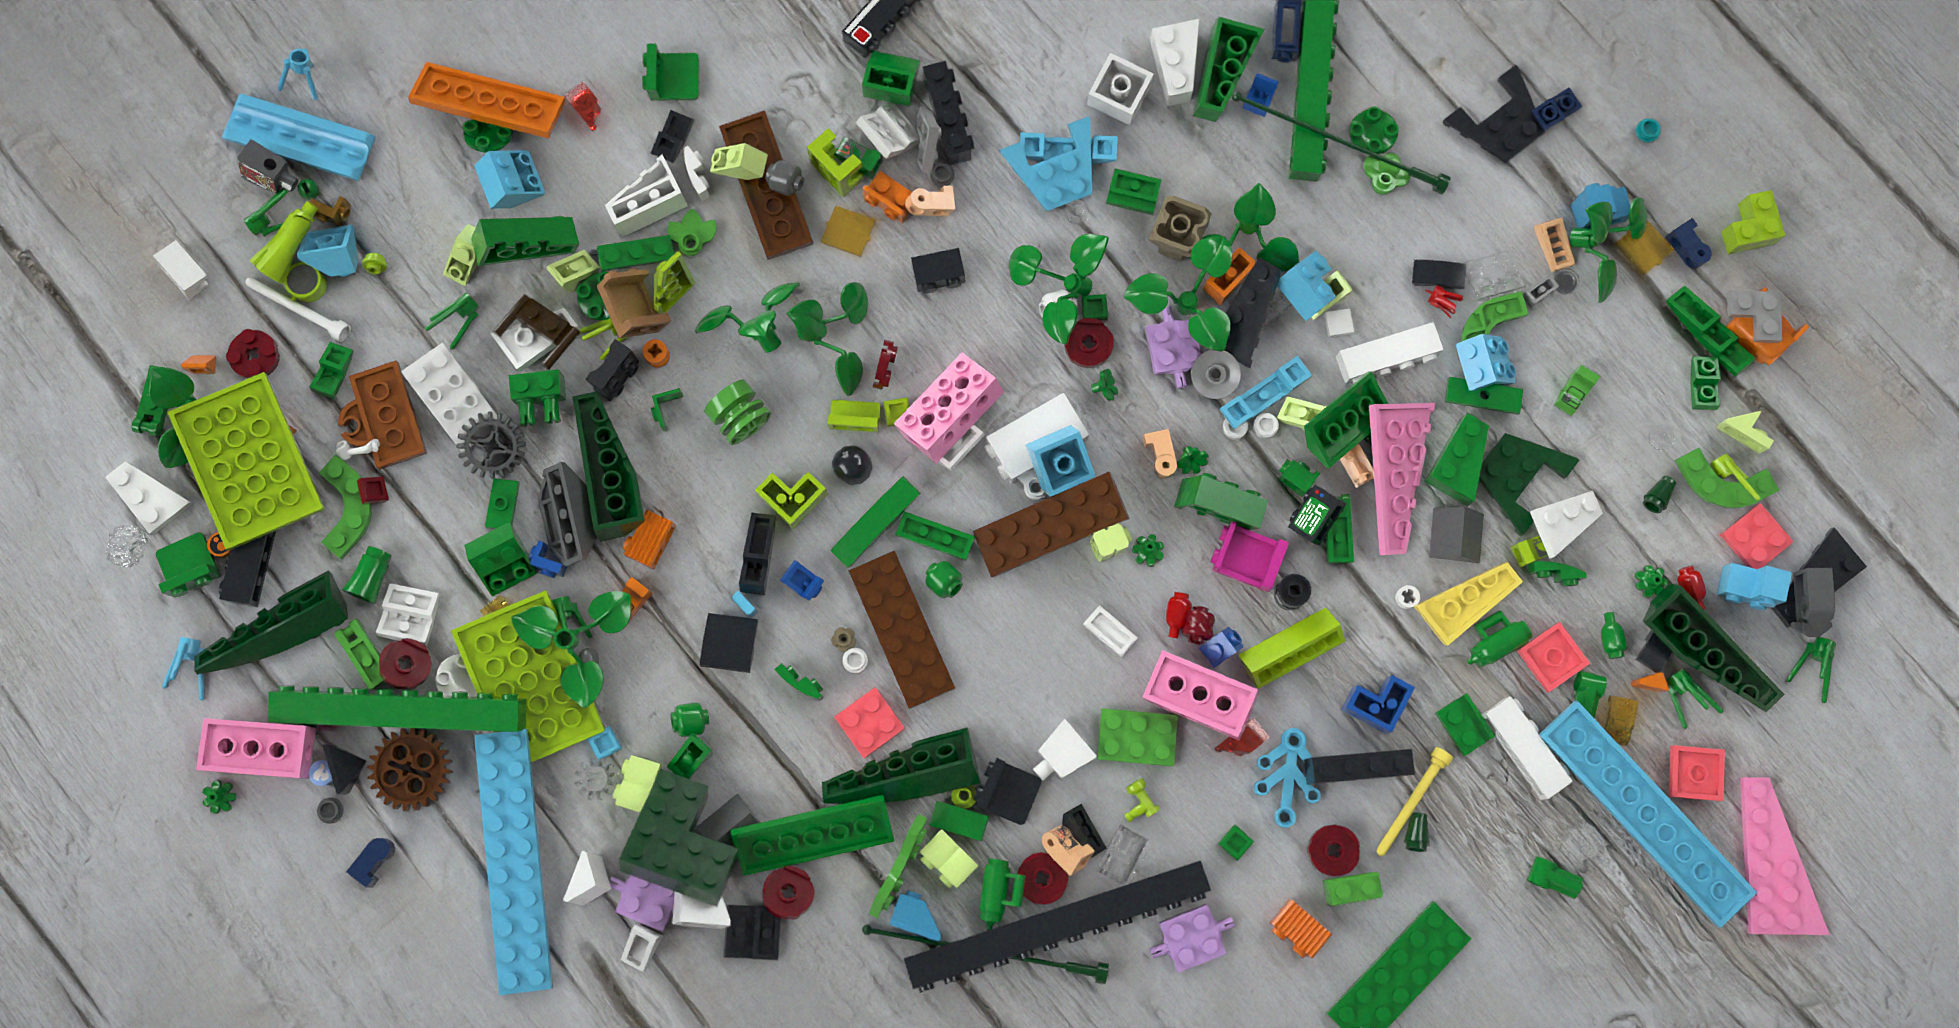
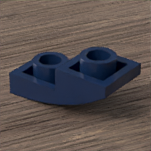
[1531,87,1582,131]

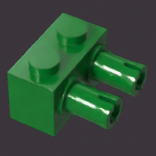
[508,369,566,427]

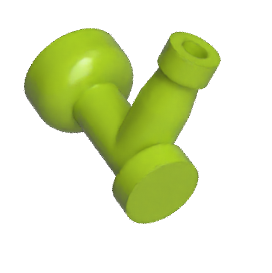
[1124,777,1160,823]

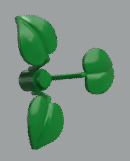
[1188,183,1300,272]
[1570,197,1647,303]
[1009,234,1109,345]
[1123,235,1232,352]
[695,282,800,353]
[786,282,868,396]
[149,367,197,468]
[511,591,631,708]

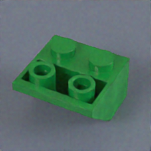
[862,51,921,106]
[464,522,537,597]

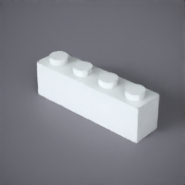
[1336,322,1444,384]
[1481,696,1573,800]

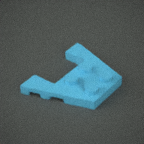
[999,116,1092,211]

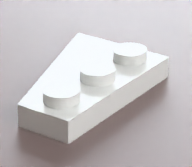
[491,308,580,372]
[105,461,194,535]
[1530,491,1603,558]

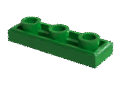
[1445,377,1523,415]

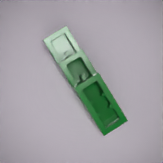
[1666,285,1756,377]
[830,476,921,568]

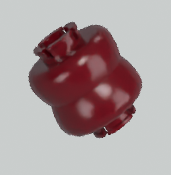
[1182,606,1215,645]

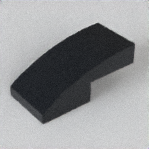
[650,110,695,163]
[1412,260,1467,289]
[1635,630,1672,673]

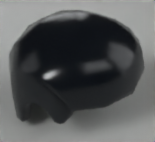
[832,445,873,485]

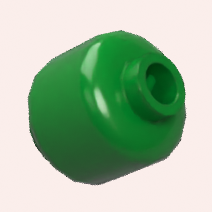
[925,561,963,598]
[670,702,709,737]

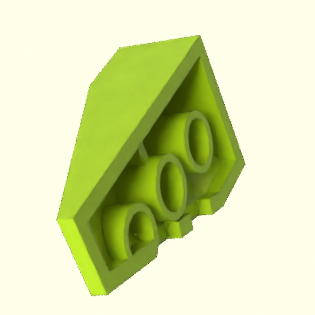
[654,251,696,314]

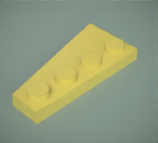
[1414,562,1523,646]

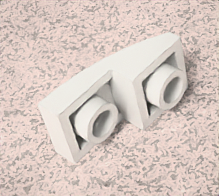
[684,146,710,202]

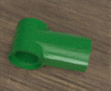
[1573,670,1607,719]
[1526,856,1583,899]

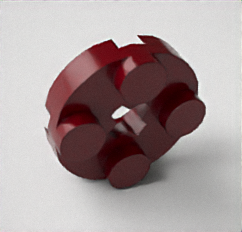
[1064,318,1114,368]
[226,329,280,379]
[872,339,898,390]
[379,638,432,690]
[1307,824,1360,877]
[1017,852,1068,905]
[762,866,815,920]

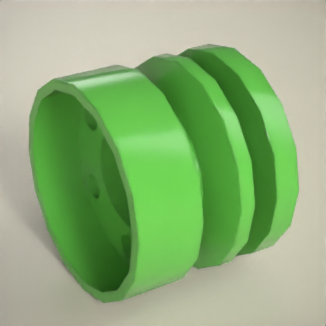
[704,379,772,445]

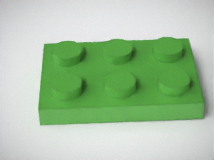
[1097,708,1178,767]

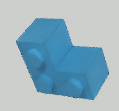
[1571,183,1630,229]

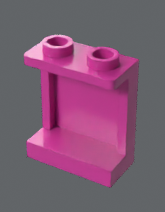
[1210,521,1289,592]

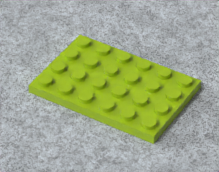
[167,372,325,551]
[450,590,605,763]

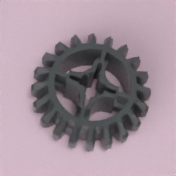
[456,411,526,479]

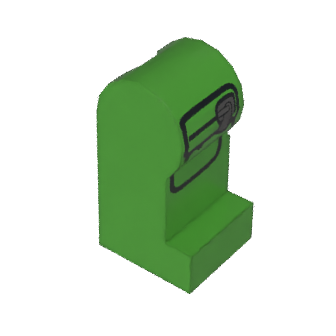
[1554,365,1600,416]

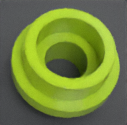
[361,253,387,274]
[951,785,976,809]

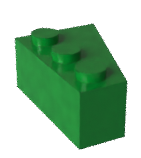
[1174,473,1268,530]

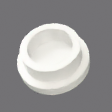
[842,648,868,673]

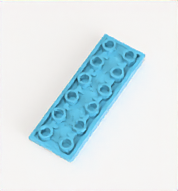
[222,94,376,181]

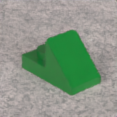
[667,732,713,780]

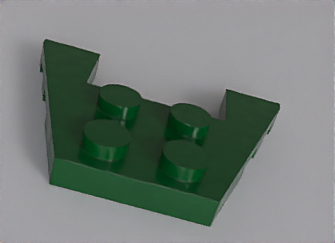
[1479,433,1579,537]

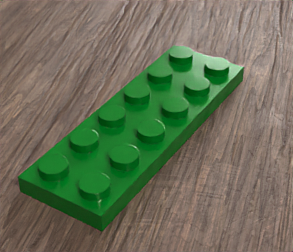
[731,795,895,876]
[1326,901,1472,1028]

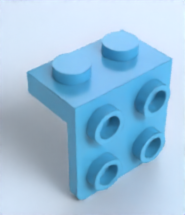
[1456,334,1516,391]

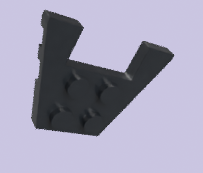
[1442,65,1546,163]

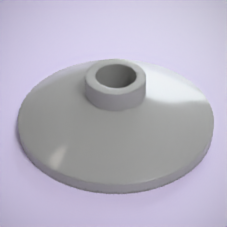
[1191,350,1241,399]

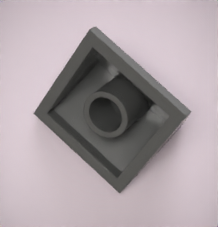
[1429,506,1484,564]
[697,793,761,860]

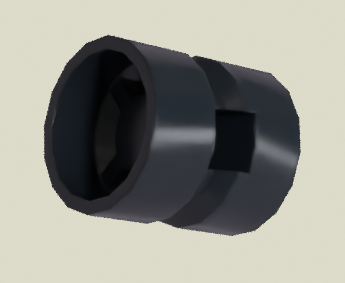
[1274,574,1311,611]

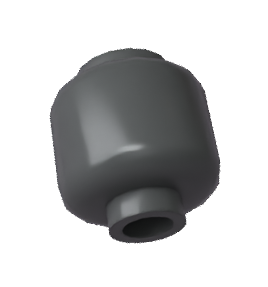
[766,160,804,196]

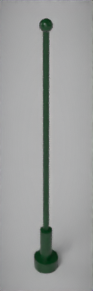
[1232,92,1451,195]
[862,925,1109,985]

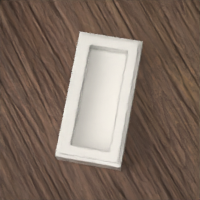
[1083,605,1138,657]

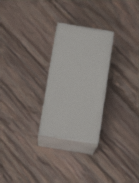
[1523,275,1559,307]

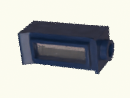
[1271,0,1302,63]

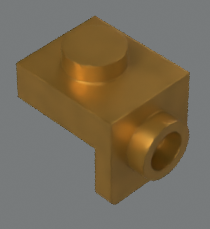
[310,196,351,226]

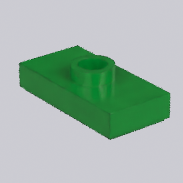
[485,478,520,529]

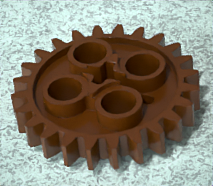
[367,728,453,811]

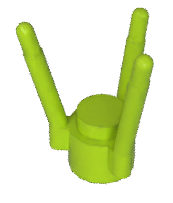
[579,318,628,360]
[1710,453,1760,500]

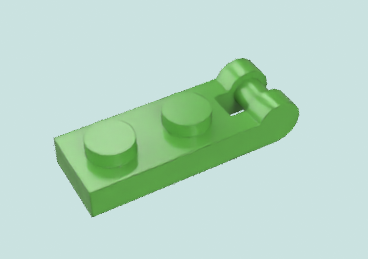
[334,618,385,690]

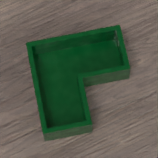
[619,769,738,907]

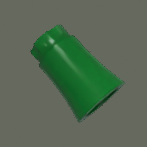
[342,546,392,604]

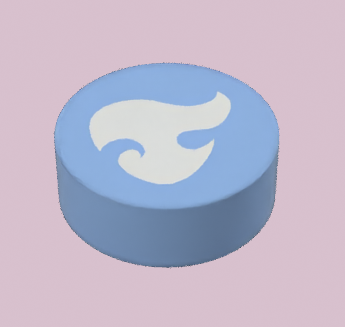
[309,760,333,786]

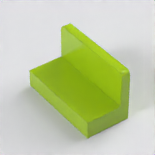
[827,400,881,433]

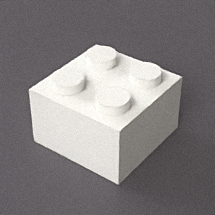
[1087,53,1154,125]

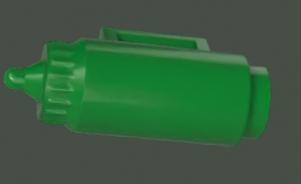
[1467,610,1533,667]
[979,858,1026,931]

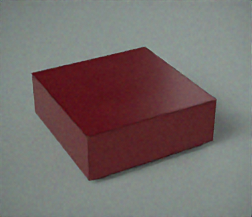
[357,476,389,504]

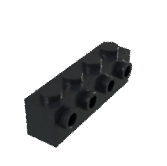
[922,61,975,165]

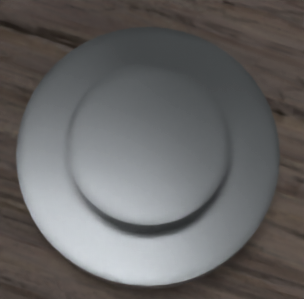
[930,163,954,187]
[317,798,344,824]

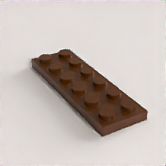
[719,110,814,260]
[973,472,1130,578]
[848,550,955,709]

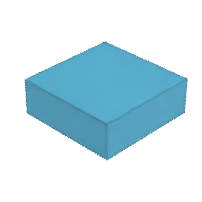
[732,591,758,618]
[587,726,623,761]

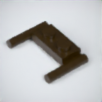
[492,294,580,370]

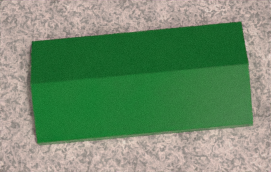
[1304,371,1388,468]

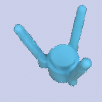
[277,49,318,100]
[162,637,204,701]

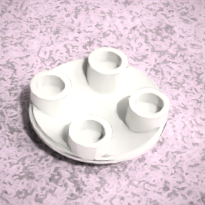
[436,654,477,697]

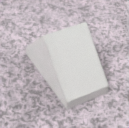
[563,851,611,906]
[621,924,663,972]

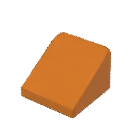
[181,355,216,374]
[1631,672,1669,692]

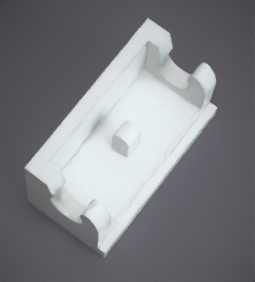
[153,240,208,301]

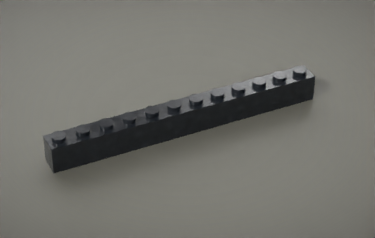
[903,860,1211,993]

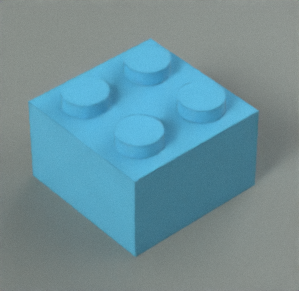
[1025,425,1096,497]

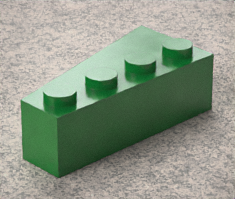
[1193,17,1265,122]
[471,216,579,266]

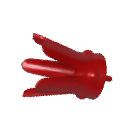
[1426,285,1464,319]

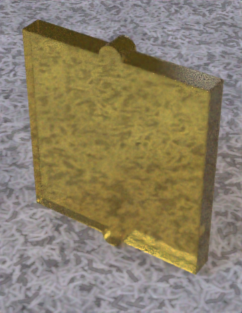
[821,205,875,257]
[1615,220,1674,276]

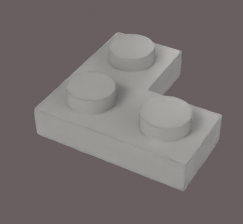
[916,107,941,173]
[1727,290,1782,343]

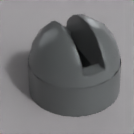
[579,648,599,665]

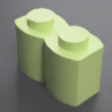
[613,755,663,812]
[920,829,978,888]

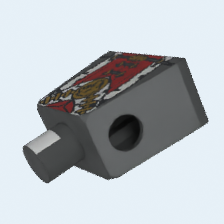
[237,139,299,194]

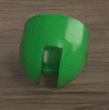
[297,179,319,200]

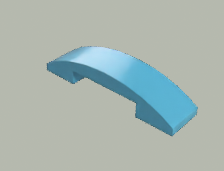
[1020,132,1118,164]
[1219,356,1312,429]

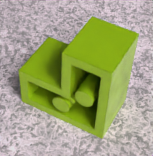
[1721,190,1786,255]
[755,472,828,529]

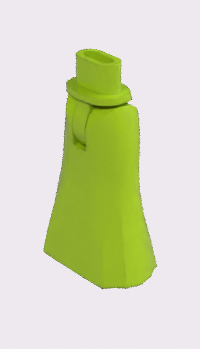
[249,201,318,284]

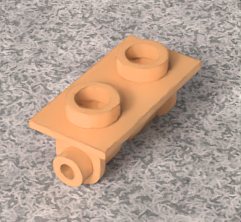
[1340,443,1374,488]

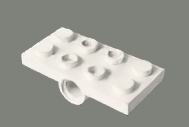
[401,343,497,452]

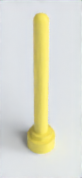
[1376,747,1454,856]

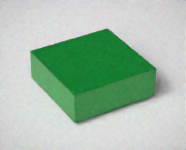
[1081,294,1108,321]
[1217,824,1255,861]

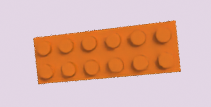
[408,62,565,139]

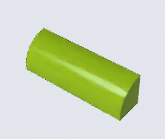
[1238,607,1346,689]

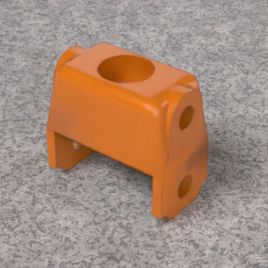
[1726,287,1809,366]

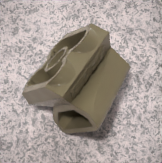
[1148,195,1212,261]

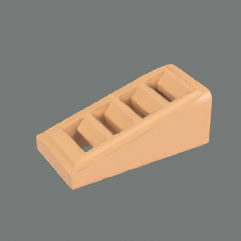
[1534,218,1576,272]

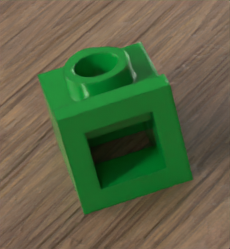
[1278,459,1321,497]

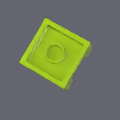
[807,128,864,197]

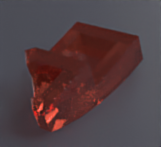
[564,81,601,132]
[1214,717,1270,756]

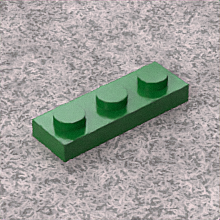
[596,235,674,272]
[895,511,975,561]

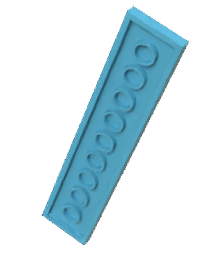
[1539,701,1757,928]
[474,729,553,995]

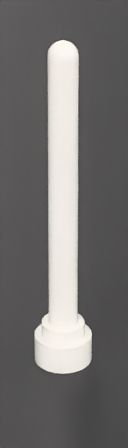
[245,277,351,342]

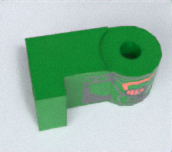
[834,137,883,179]

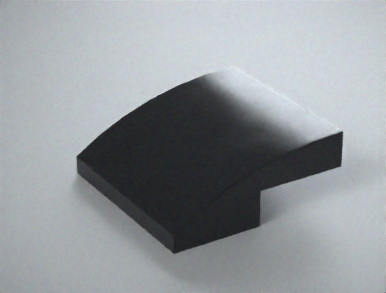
[700,613,758,673]
[723,904,781,960]

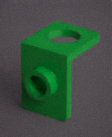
[651,388,684,432]

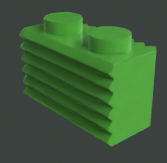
[1323,872,1383,906]

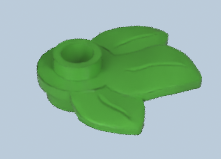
[1364,153,1411,195]
[668,209,717,256]

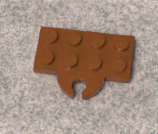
[338,360,427,470]

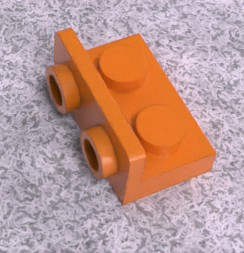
[862,171,912,223]

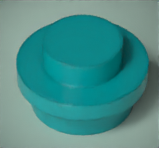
[1635,118,1661,143]

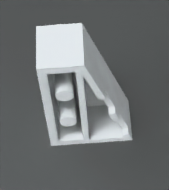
[1150,19,1199,107]
[605,155,688,238]

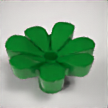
[1091,369,1118,401]
[1177,446,1209,474]
[1132,534,1164,567]
[1635,565,1668,598]
[202,780,236,814]

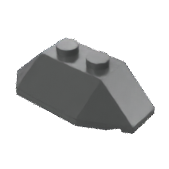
[539,462,597,566]

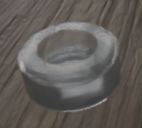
[1553,268,1580,294]

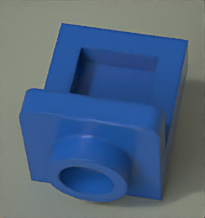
[1242,73,1279,117]
[529,541,567,579]
[780,560,824,601]
[1199,627,1244,668]

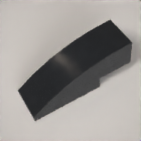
[739,512,776,595]

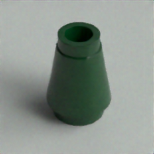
[1643,476,1676,513]
[1404,812,1430,852]

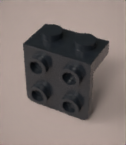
[974,758,1042,825]

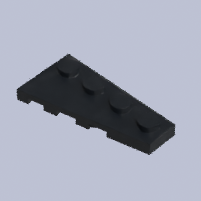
[1224,257,1282,368]
[1771,527,1867,628]

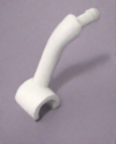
[336,439,380,460]

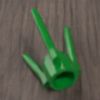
[244,188,288,237]
[425,293,479,350]
[552,596,592,638]
[1786,637,1836,703]
[1666,668,1723,729]

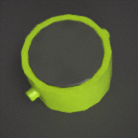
[284,262,327,303]

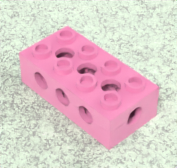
[894,352,1004,464]
[1143,650,1259,741]
[196,718,316,779]

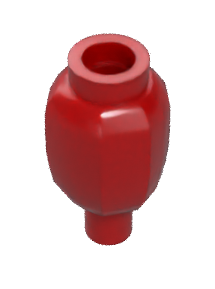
[1677,565,1706,610]
[1166,592,1192,639]

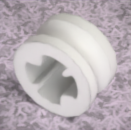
[1395,585,1420,609]

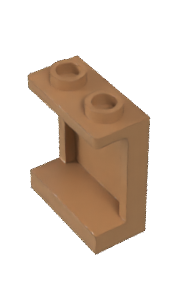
[597,268,671,339]

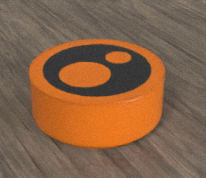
[207,532,231,558]

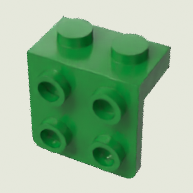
[642,43,699,101]
[156,532,221,598]

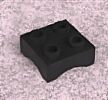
[586,339,639,402]

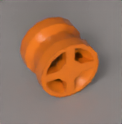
[642,339,670,368]

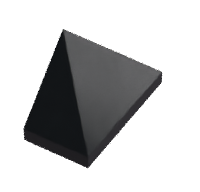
[322,744,366,795]
[1062,804,1107,859]

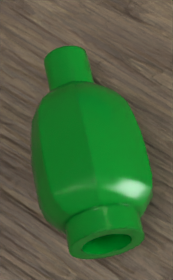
[1601,612,1627,659]

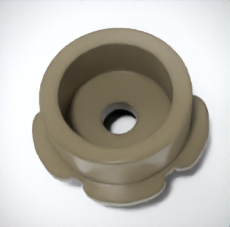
[831,627,856,652]

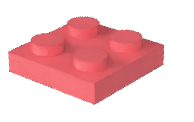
[1720,503,1794,569]
[1517,622,1590,693]
[834,687,905,759]
[1669,745,1725,801]

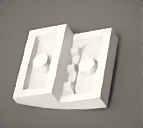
[856,103,921,159]
[376,583,440,646]

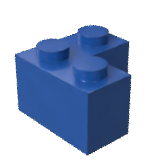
[1341,675,1415,734]

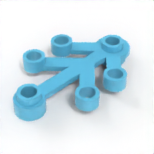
[1253,728,1321,828]

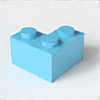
[1277,250,1336,321]
[1717,563,1792,610]

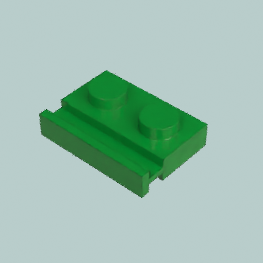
[1106,168,1162,215]
[1435,693,1496,756]

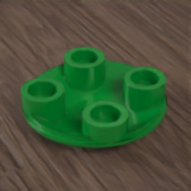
[1349,106,1399,154]
[463,119,513,153]
[576,271,610,321]

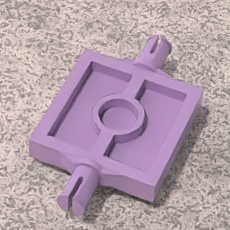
[1145,306,1201,389]
[609,876,675,932]
[1149,904,1235,973]

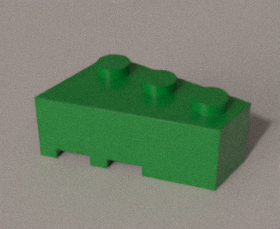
[1424,413,1489,507]

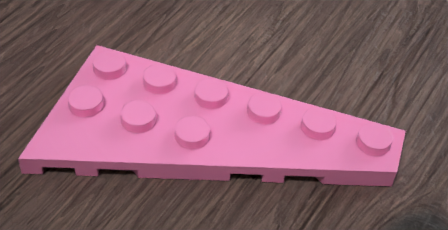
[1369,403,1435,555]
[1740,777,1830,935]

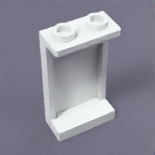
[984,393,1089,483]

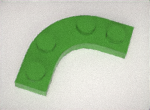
[1460,291,1528,342]
[1674,448,1779,509]
[319,454,372,559]
[869,814,928,919]

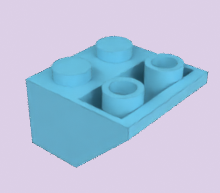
[474,150,545,209]

